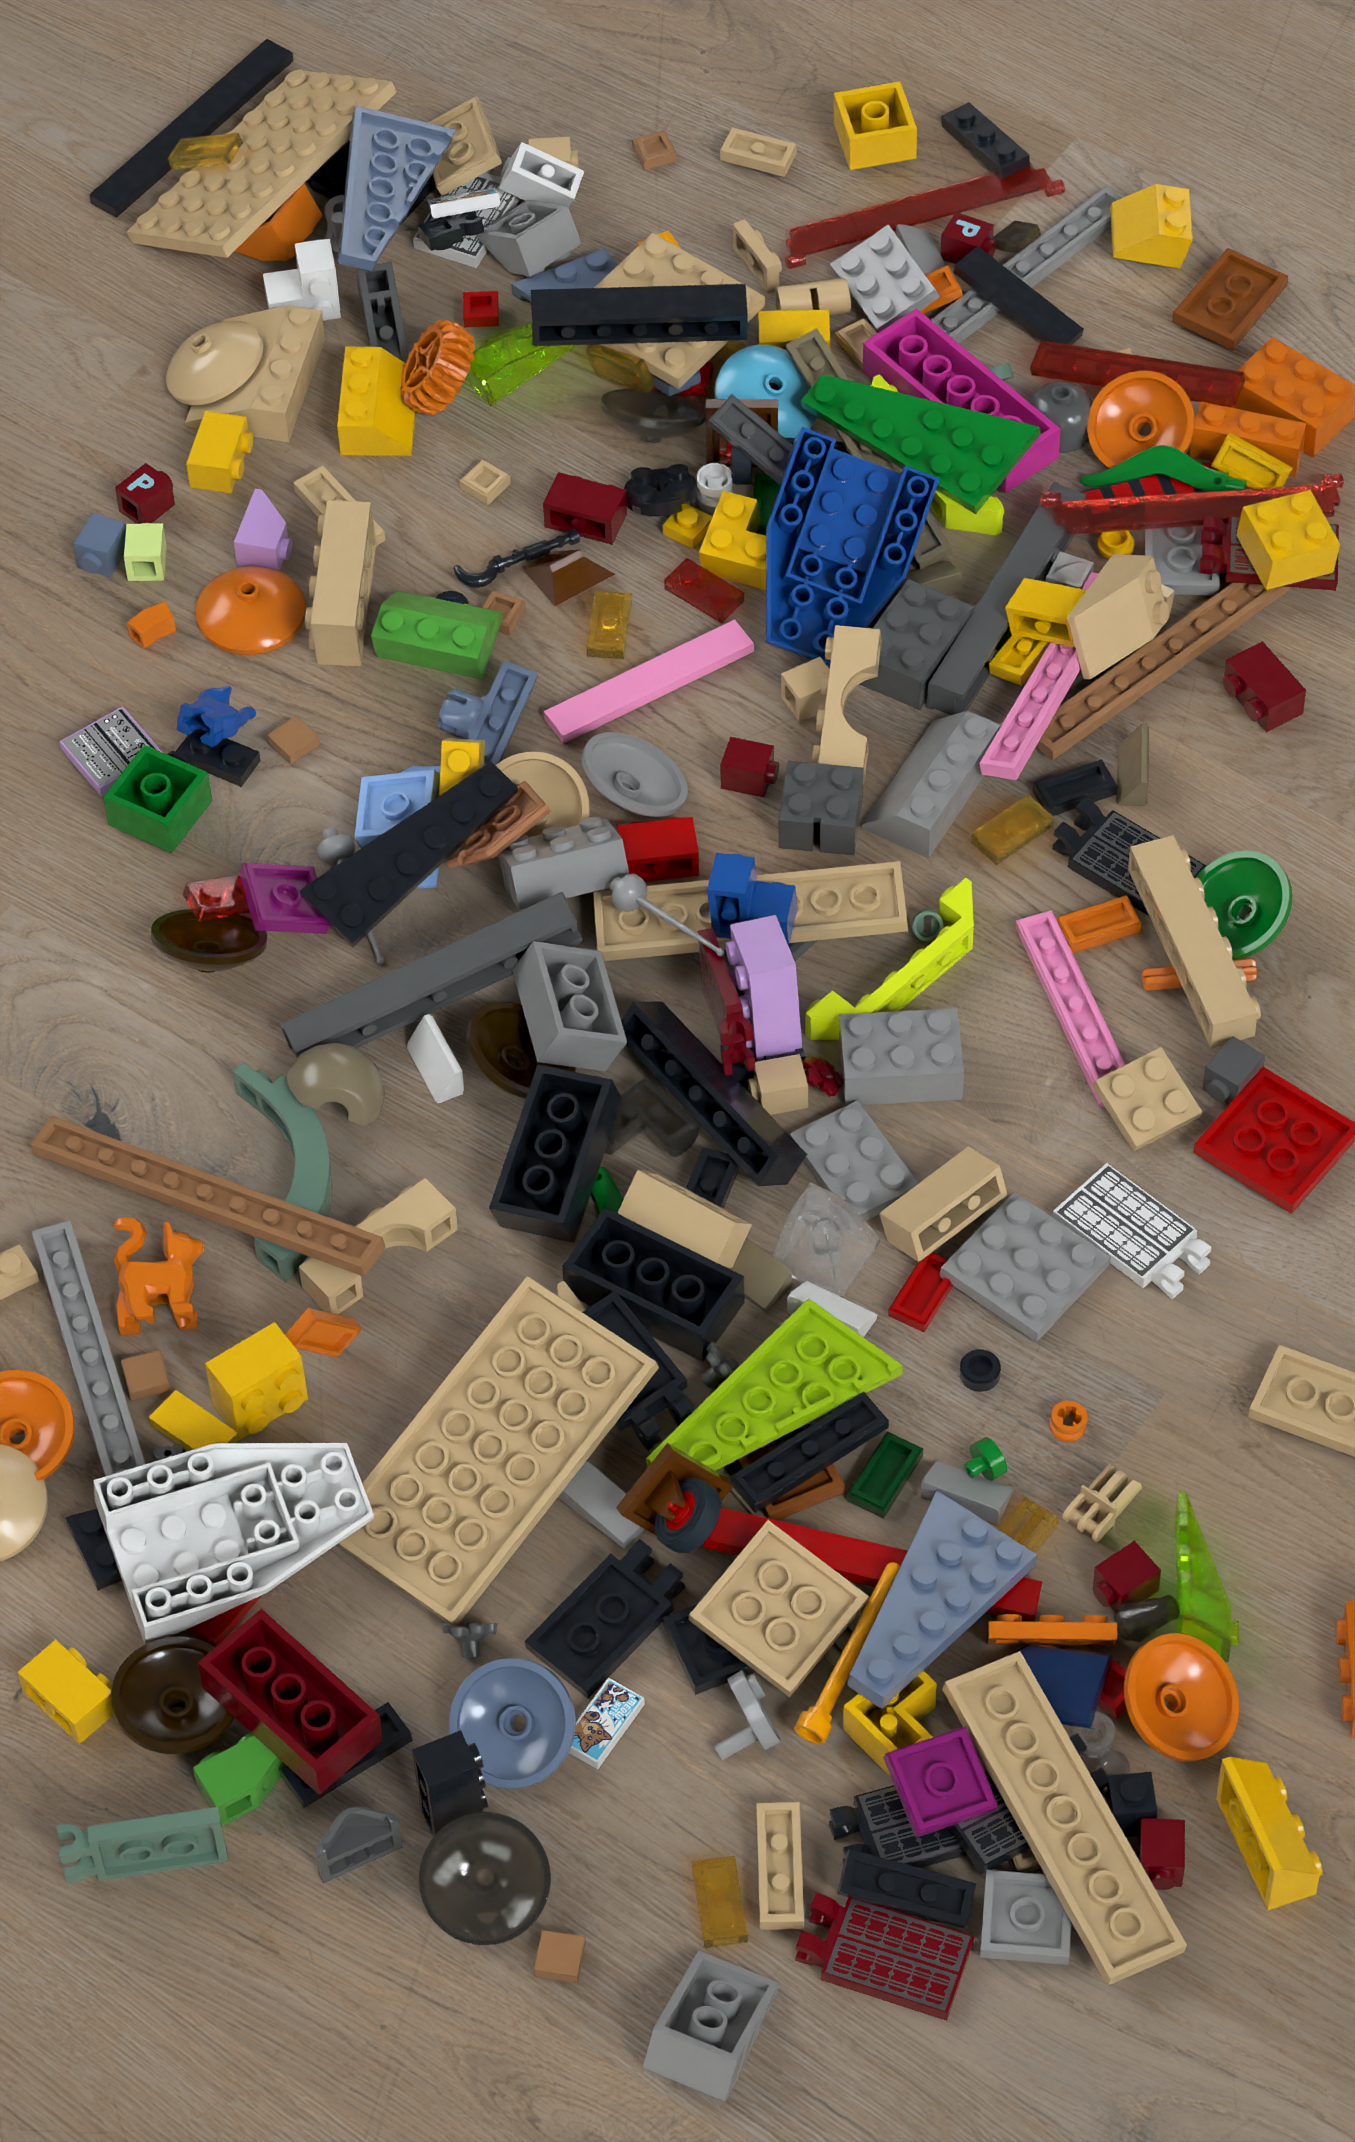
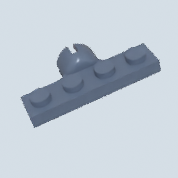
[437,660,538,766]

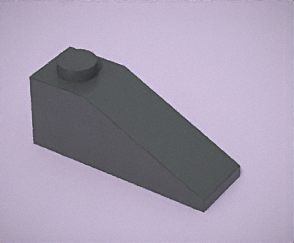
[357,262,408,363]

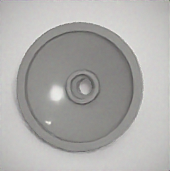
[581,732,688,817]

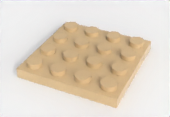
[594,233,765,389]

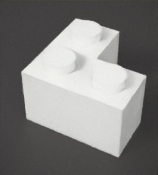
[263,239,341,321]

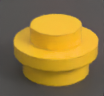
[1097,526,1134,559]

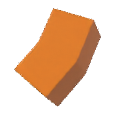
[127,601,176,649]

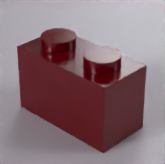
[543,472,627,545]
[1223,641,1306,733]

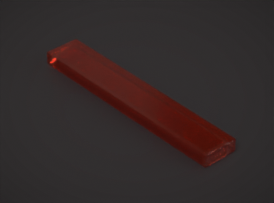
[1030,340,1245,408]

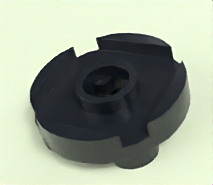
[624,464,698,517]

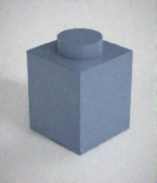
[73,513,126,577]

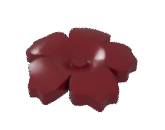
[802,1057,843,1097]

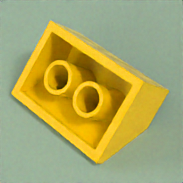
[337,346,416,456]
[1216,1757,1323,1911]

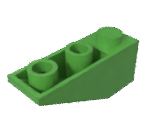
[193,1733,286,1826]

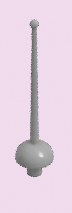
[317,827,385,965]
[610,874,725,956]

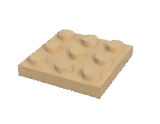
[689,1520,869,1697]

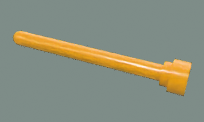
[794,1562,900,1745]

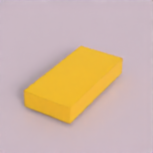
[1211,433,1293,500]
[149,1390,239,1451]

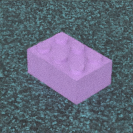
[725,915,802,1060]

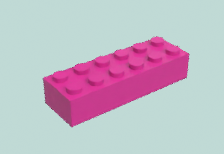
[863,309,1061,494]

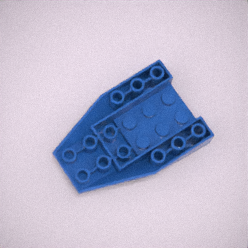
[765,427,940,667]

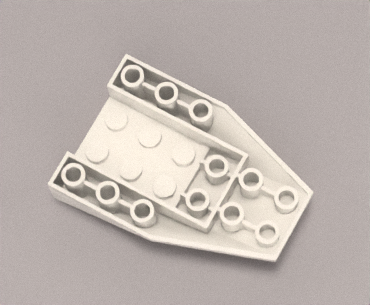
[93,1443,374,1644]

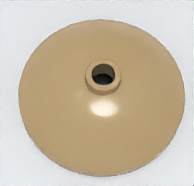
[166,321,263,405]
[496,752,590,838]
[0,1444,48,1562]

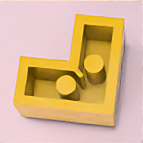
[699,491,766,590]
[843,1670,937,1777]

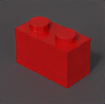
[617,817,699,882]

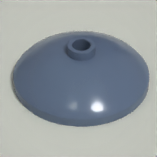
[449,1658,576,1789]

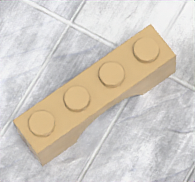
[812,625,882,784]
[299,1178,458,1315]

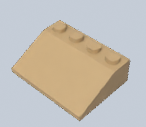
[185,305,325,443]

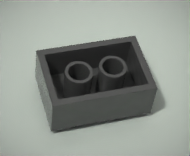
[859,579,974,710]

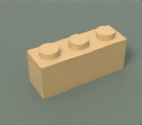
[879,1146,1008,1262]
[618,1170,752,1268]

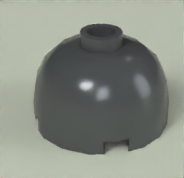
[1028,381,1093,453]

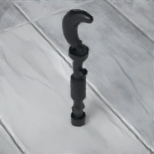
[453,529,580,588]

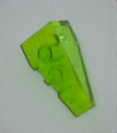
[465,320,577,406]
[1175,1492,1239,1662]

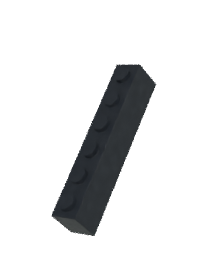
[531,284,748,346]
[621,1001,808,1186]

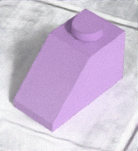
[234,488,293,571]

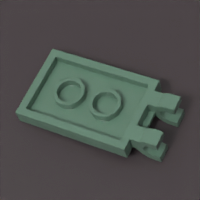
[57,1807,228,1884]

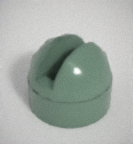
[912,909,944,942]

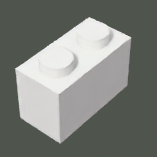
[499,142,584,207]

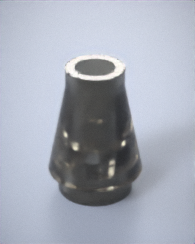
[1114,1595,1180,1642]

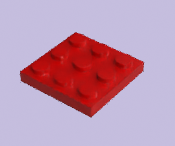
[1193,1067,1355,1214]

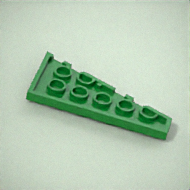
[801,374,1041,514]

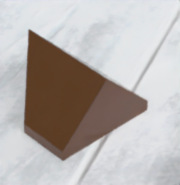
[523,550,615,606]

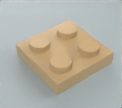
[1092,1047,1203,1152]

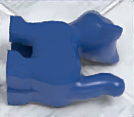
[177,686,256,747]

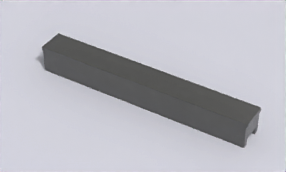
[927,482,1086,715]
[280,891,583,1058]

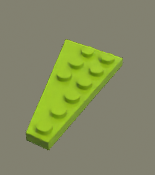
[646,1298,903,1471]

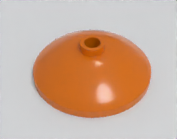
[1087,371,1195,476]
[196,566,306,655]
[0,1369,75,1480]
[1124,1633,1239,1762]

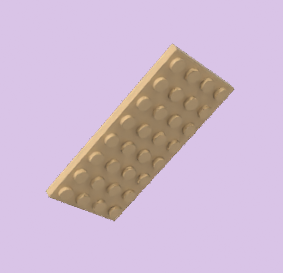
[126,69,397,258]
[337,1276,659,1626]

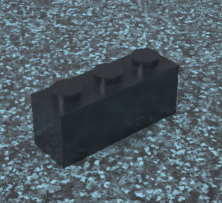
[412,1730,488,1845]

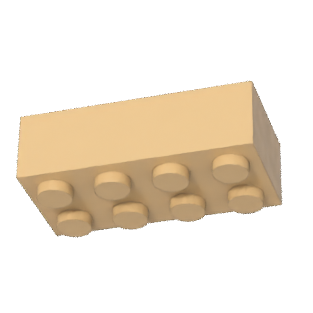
[305,500,377,666]

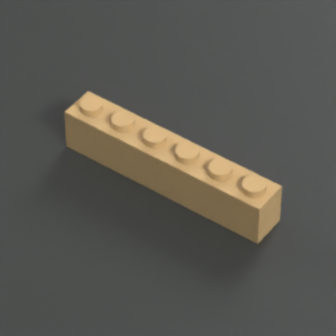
[1128,835,1261,1048]

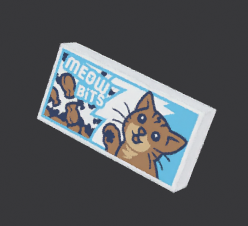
[427,187,501,218]
[569,1677,645,1769]

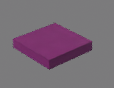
[239,863,331,934]
[883,1726,998,1838]

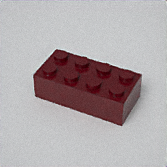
[198,1608,383,1795]

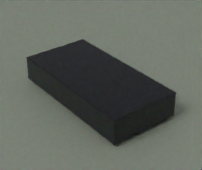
[1032,759,1118,818]

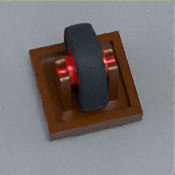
[705,399,778,485]
[616,1442,733,1553]

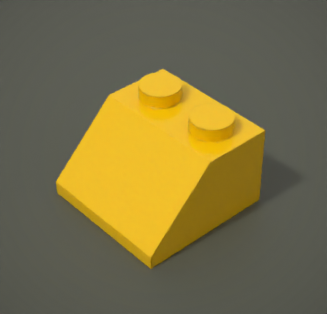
[1110,184,1193,269]

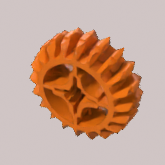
[400,320,475,416]

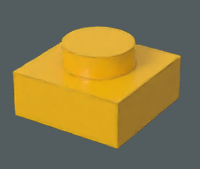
[663,503,713,549]

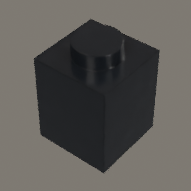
[1105,1772,1158,1837]

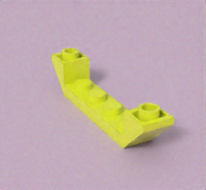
[871,374,1004,536]
[805,878,974,1040]

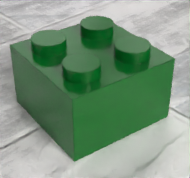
[103,745,212,853]

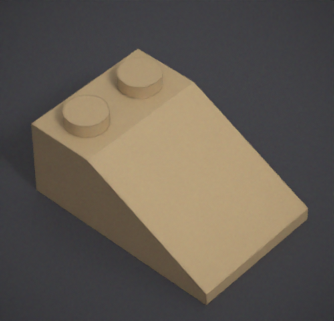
[1067,554,1169,679]

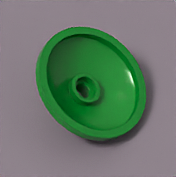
[1196,850,1293,960]

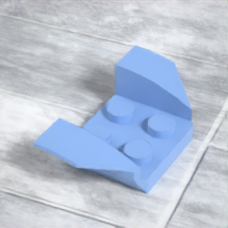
[355,766,441,888]

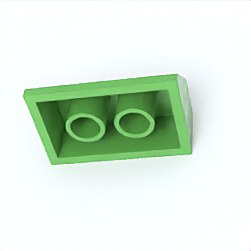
[371,590,503,680]

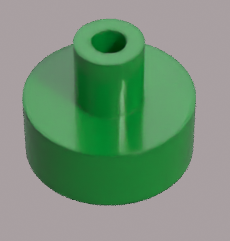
[963,1437,1007,1481]

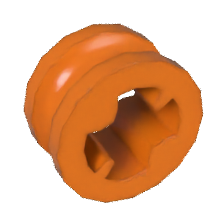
[1049,1400,1088,1442]

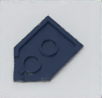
[1006,1643,1113,1729]

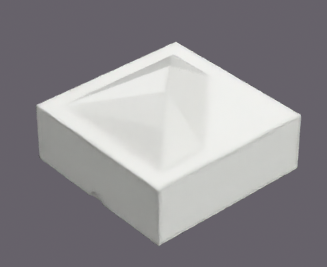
[1046,551,1094,589]

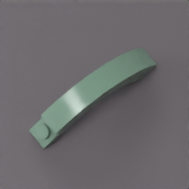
[232,1062,333,1283]

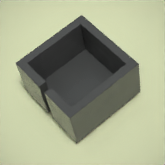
[779,761,864,855]

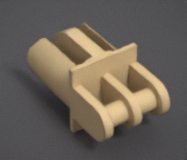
[1062,1463,1142,1542]

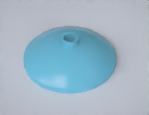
[715,345,817,438]

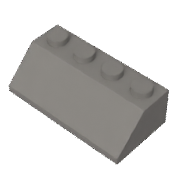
[862,711,1001,858]

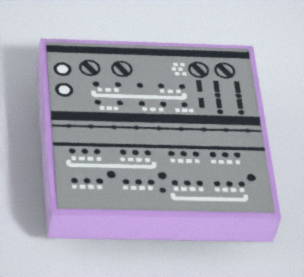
[60,707,163,797]

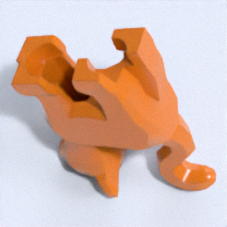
[113,1217,204,1336]

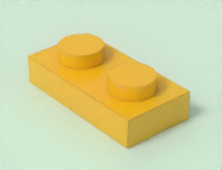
[989,635,1050,686]

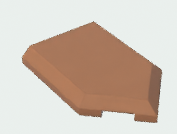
[446,781,551,869]

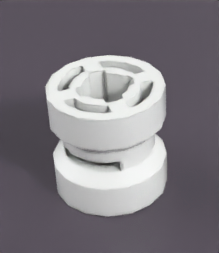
[697,463,733,514]

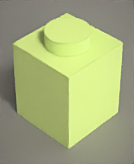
[124,523,167,581]

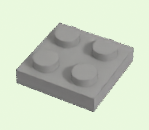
[980,1870,1071,1965]

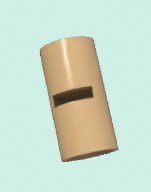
[775,278,851,316]

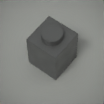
[1203,1036,1265,1105]

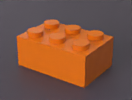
[1226,337,1355,458]

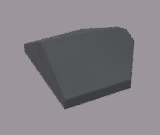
[315,1807,403,1883]

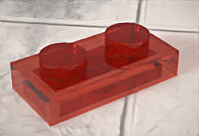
[664,558,744,624]
[183,875,250,921]

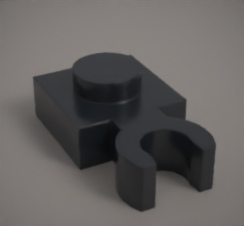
[418,211,484,251]

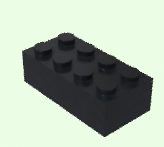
[489,1064,622,1243]
[562,1208,745,1362]

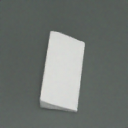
[407,1014,464,1103]
[787,1281,877,1337]

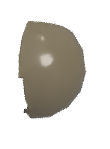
[286,1043,385,1125]

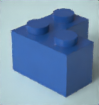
[707,853,798,946]

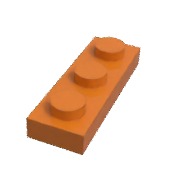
[987,1614,1117,1646]

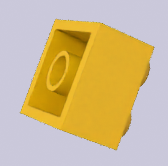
[834,81,917,170]
[1236,490,1340,590]
[205,1322,308,1440]

